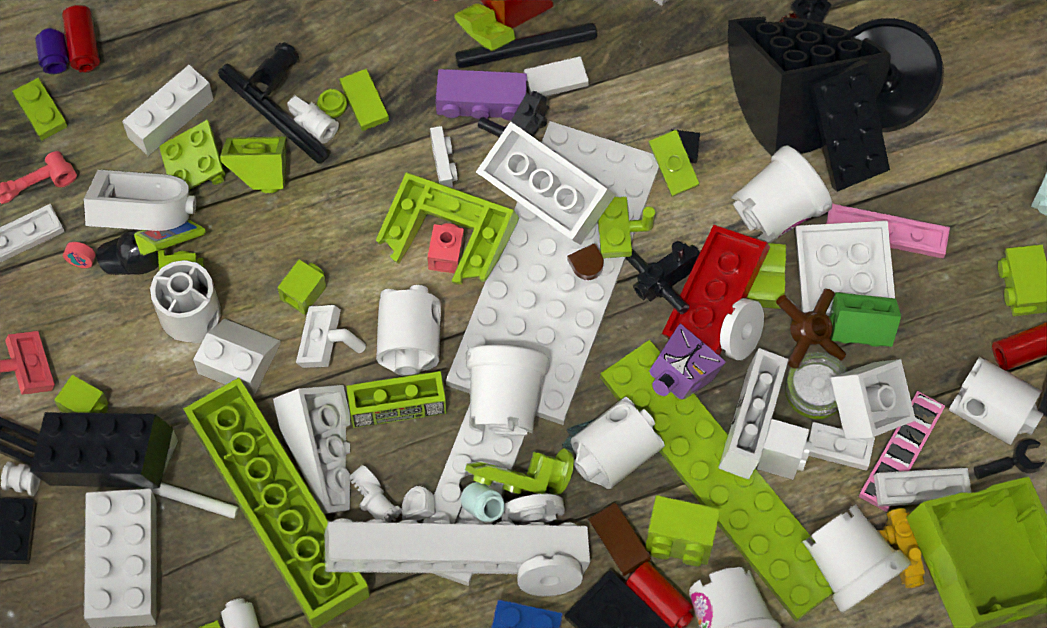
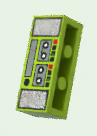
[346,371,446,428]

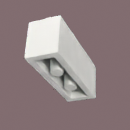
[122,65,214,156]

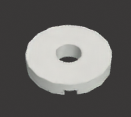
[720,298,764,360]
[501,494,565,525]
[517,554,583,596]

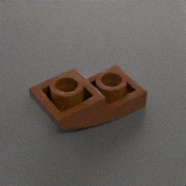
[588,502,652,576]

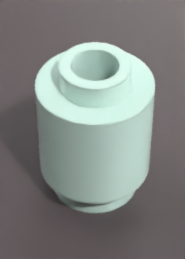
[461,482,504,522]

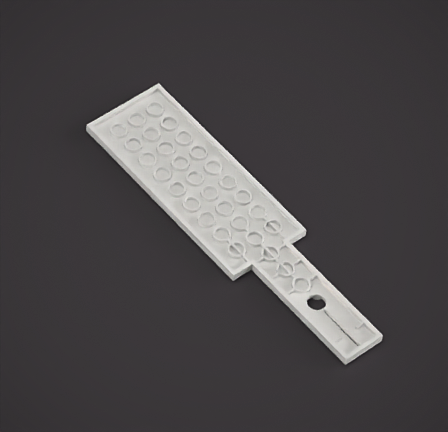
[423,121,659,586]

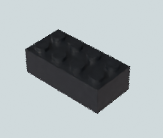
[30,412,174,489]

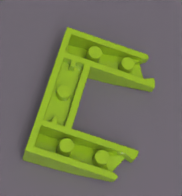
[376,172,519,285]

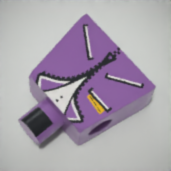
[649,324,726,400]

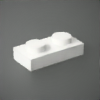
[430,126,458,189]
[808,422,875,471]

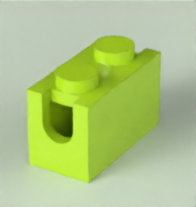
[998,244,1047,316]

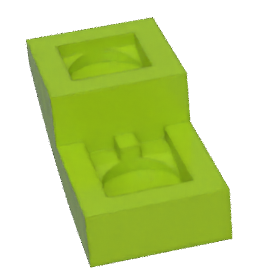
[454,3,515,51]

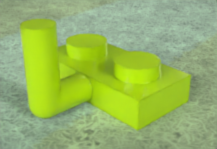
[597,196,655,258]

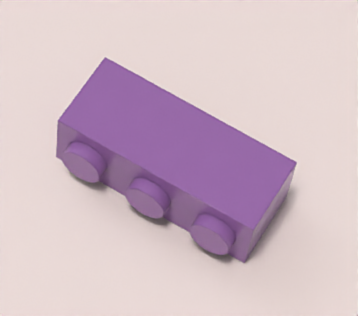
[436,69,527,121]

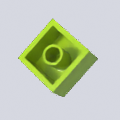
[645,495,720,566]

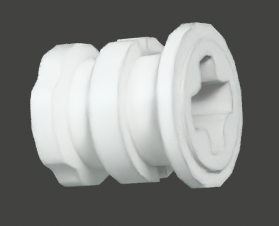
[1,462,41,496]

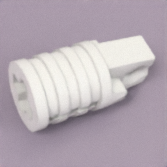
[287,96,339,144]

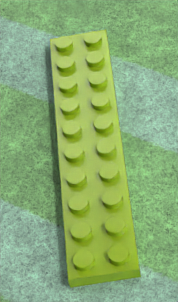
[600,340,834,622]

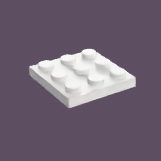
[795,221,895,316]

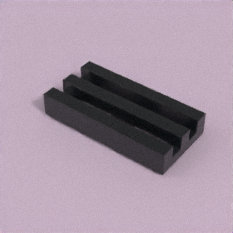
[0,417,39,467]

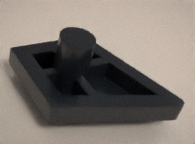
[790,0,832,23]

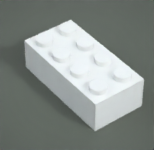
[476,122,615,245]
[84,489,157,628]

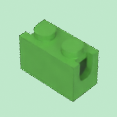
[829,292,901,347]

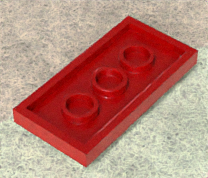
[662,224,770,356]

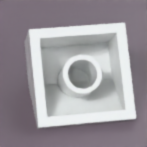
[193,319,281,396]

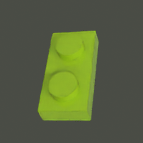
[12,78,68,141]

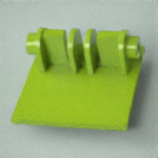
[159,120,225,190]

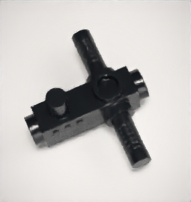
[478,90,556,153]
[625,241,700,314]

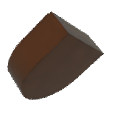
[567,243,604,280]

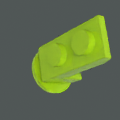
[465,448,574,495]

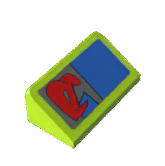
[134,219,206,255]

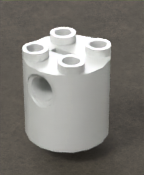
[150,260,221,343]
[376,285,441,376]
[949,357,1044,445]
[571,397,665,489]

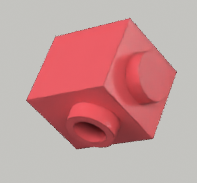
[427,223,465,274]

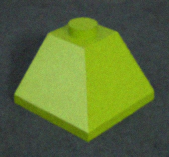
[220,136,286,193]

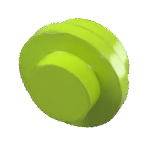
[317,89,347,118]

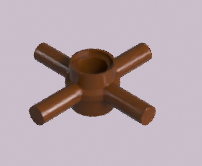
[776,289,846,369]

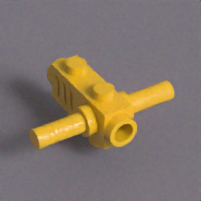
[878,508,925,588]

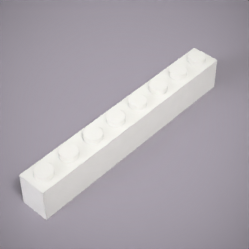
[325,519,590,575]

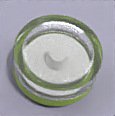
[785,352,848,419]

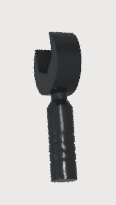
[974,439,1045,480]

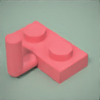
[0,331,55,395]

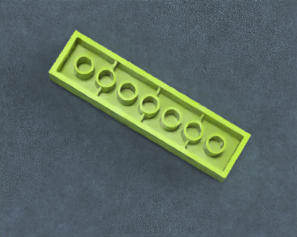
[183,377,370,628]

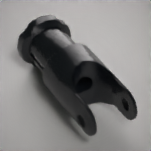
[243,42,299,102]

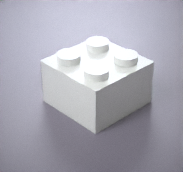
[831,359,916,439]

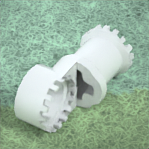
[348,465,402,523]

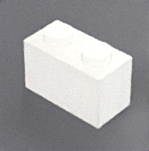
[757,419,812,480]

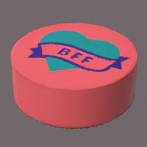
[63,242,96,268]

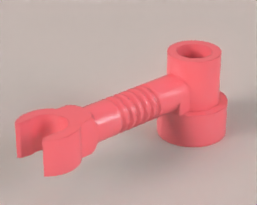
[0,151,77,204]

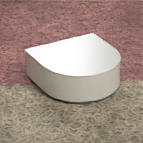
[402,486,435,521]

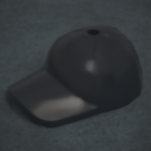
[96,230,162,275]

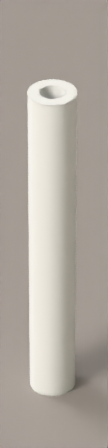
[145,482,239,519]

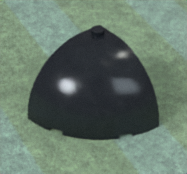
[728,17,891,156]

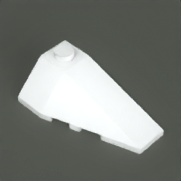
[273,385,350,514]

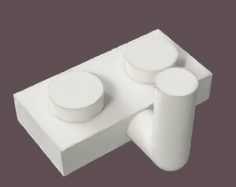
[296,305,366,368]

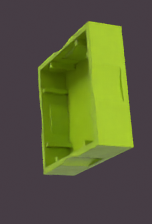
[906,476,1047,628]

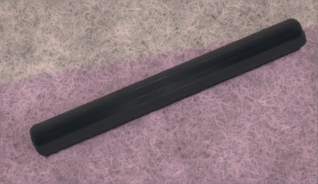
[455,22,597,68]
[218,64,329,164]

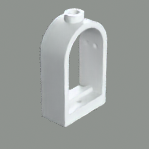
[84,170,196,231]

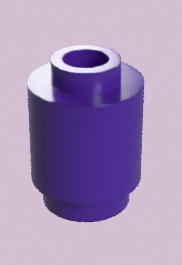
[35,28,69,74]

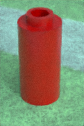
[62,5,100,73]
[992,322,1047,371]
[626,561,695,628]

